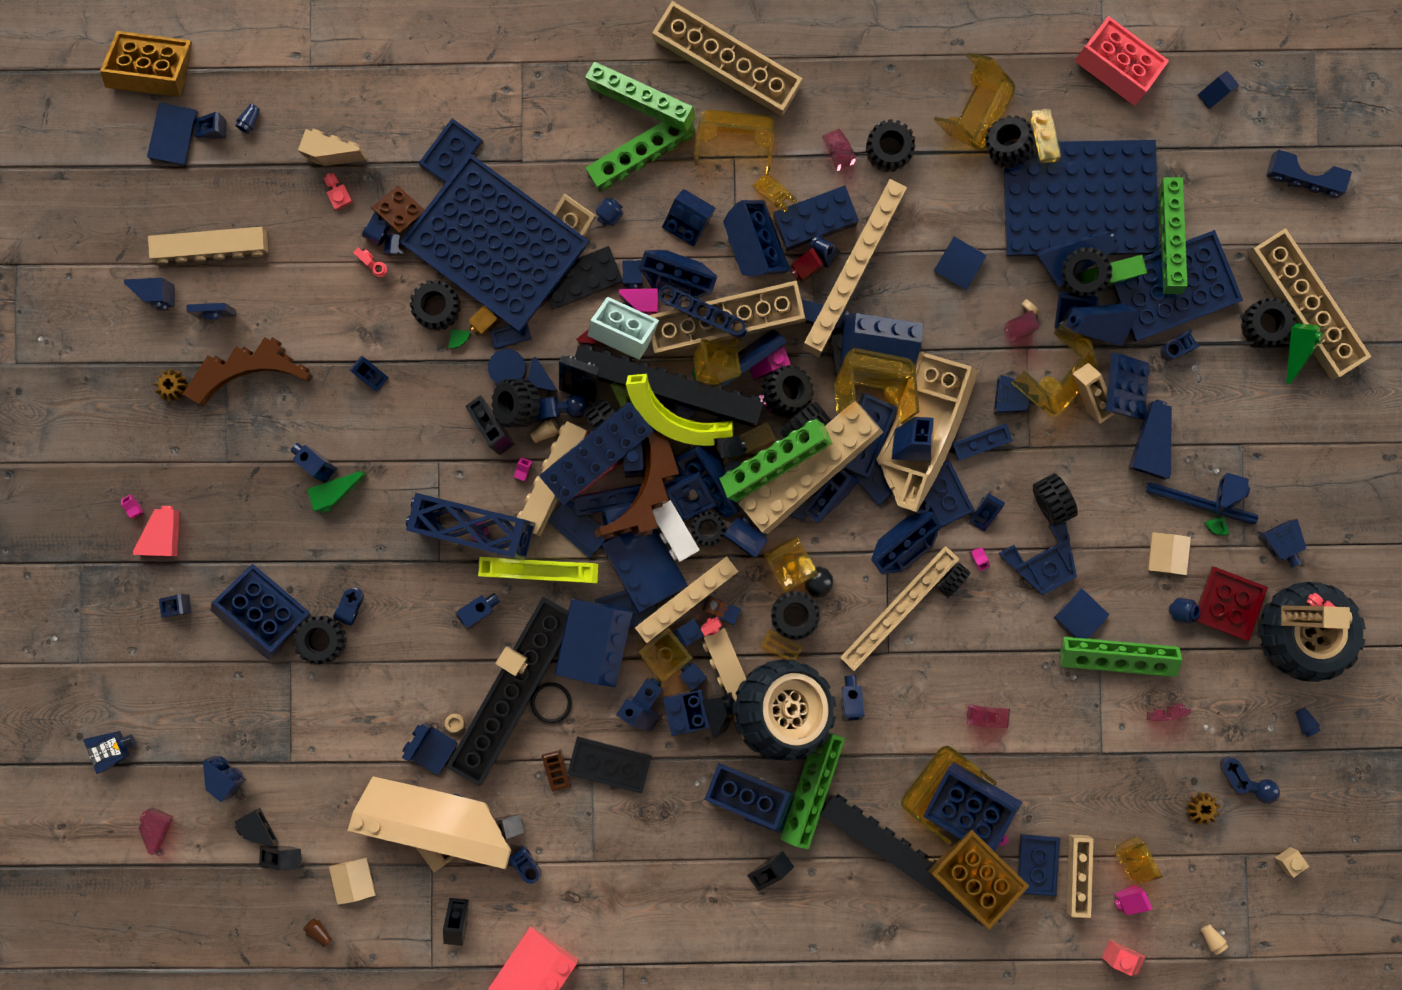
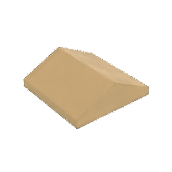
[552,194,596,237]
[1148,532,1191,575]
[329,857,376,905]

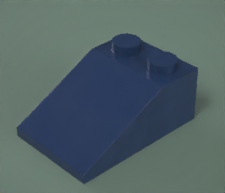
[724,517,768,559]

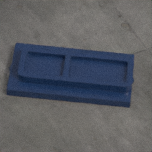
[548,500,607,558]

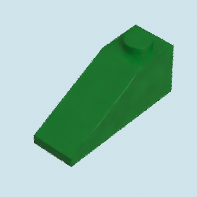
[1286,323,1323,384]
[307,471,367,514]

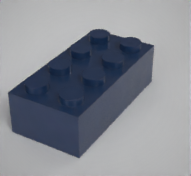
[773,185,859,252]
[704,763,794,830]

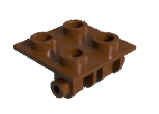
[371,185,425,233]

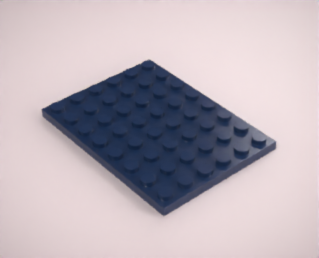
[1003,140,1159,256]
[400,153,590,332]

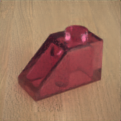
[822,128,856,171]
[1004,310,1040,342]
[966,704,1010,728]
[139,807,174,855]

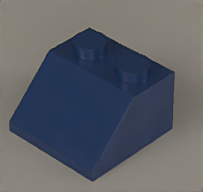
[124,278,175,311]

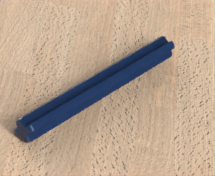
[1146,482,1258,524]

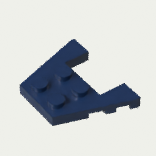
[998,521,1077,595]

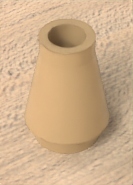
[530,419,560,443]
[1200,924,1228,955]

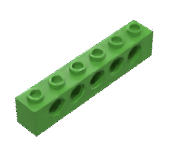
[585,61,696,133]
[585,122,695,191]
[1159,177,1187,294]
[719,419,833,502]
[1059,637,1182,677]
[780,732,845,849]

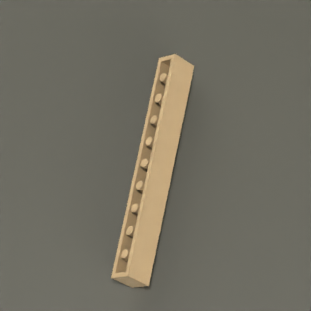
[802,179,907,357]

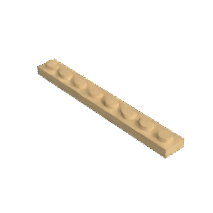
[840,546,959,671]

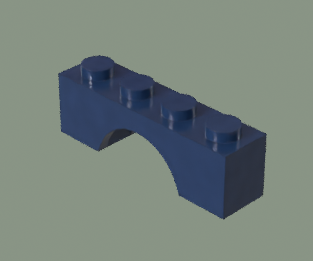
[1266,149,1352,198]

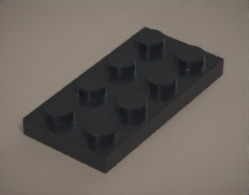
[548,246,623,310]
[559,355,599,403]
[567,736,652,794]

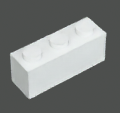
[653,500,700,562]

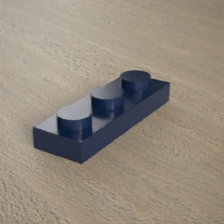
[952,423,1013,461]

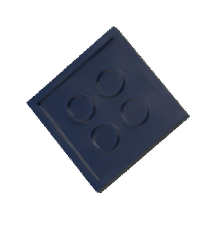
[1106,353,1150,420]

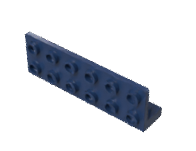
[539,402,654,506]

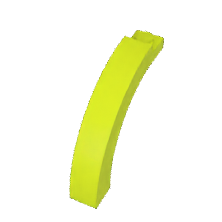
[626,374,734,446]
[478,557,599,583]

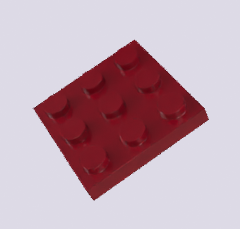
[1195,566,1268,641]

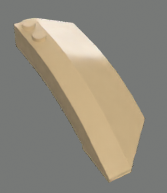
[876,352,979,512]
[348,776,511,869]

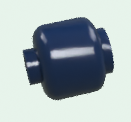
[595,197,623,226]
[1169,598,1200,624]

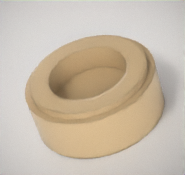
[1021,299,1040,317]
[445,713,465,733]

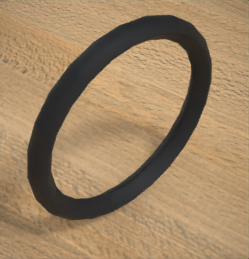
[531,682,572,723]

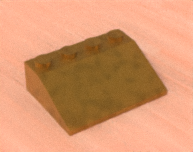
[100,31,192,97]
[928,830,1029,930]

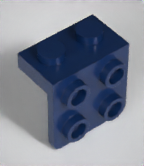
[402,722,457,774]

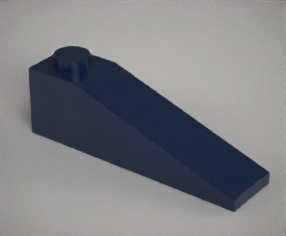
[674,445,740,518]

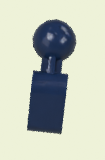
[535,394,589,422]
[1220,756,1280,804]

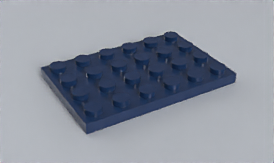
[1112,230,1243,342]

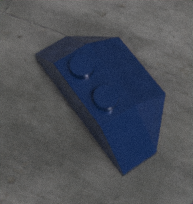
[639,250,717,302]
[871,512,942,574]

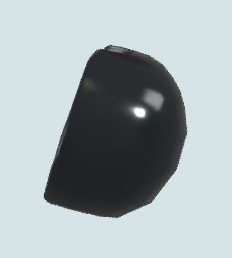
[804,566,833,598]

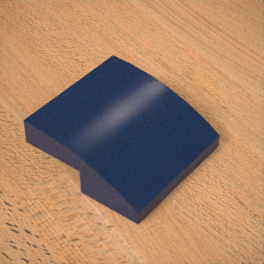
[934,236,987,290]
[1054,588,1110,639]

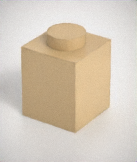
[495,646,528,676]
[1275,847,1309,878]

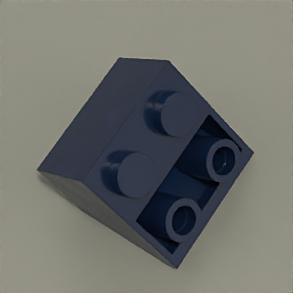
[662,189,716,246]
[892,417,934,462]
[663,690,710,736]
[203,755,246,802]

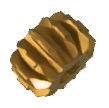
[154,369,188,402]
[1186,792,1221,826]

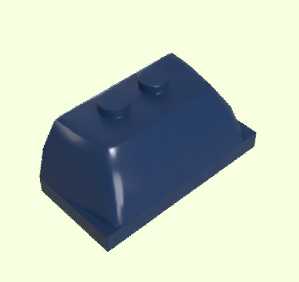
[723,200,790,277]

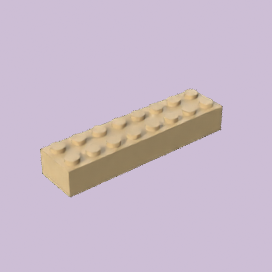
[652,1,803,117]
[1247,228,1372,380]
[649,281,807,356]
[738,401,883,534]

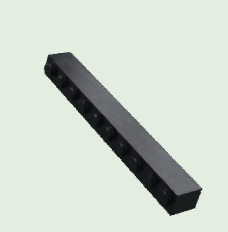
[820,793,983,926]

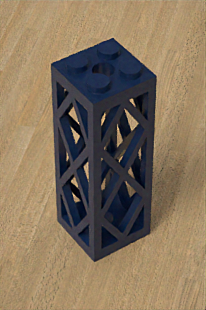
[406,493,535,560]

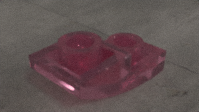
[1146,703,1191,721]

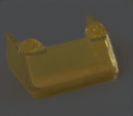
[934,53,1015,150]
[694,109,775,174]
[1011,320,1098,417]
[835,348,920,424]
[901,746,997,845]

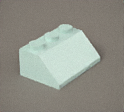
[588,297,659,360]

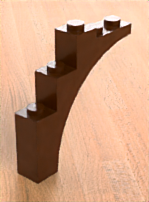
[183,337,313,406]
[594,431,679,540]

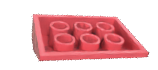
[1074,16,1169,106]
[488,926,578,990]

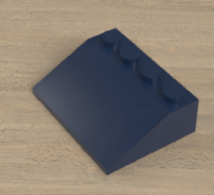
[841,313,923,382]
[601,528,688,613]
[210,563,310,660]
[555,599,633,687]
[923,762,1023,852]

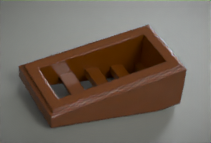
[542,749,571,792]

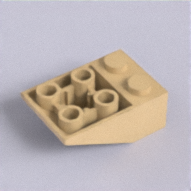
[298,129,367,166]

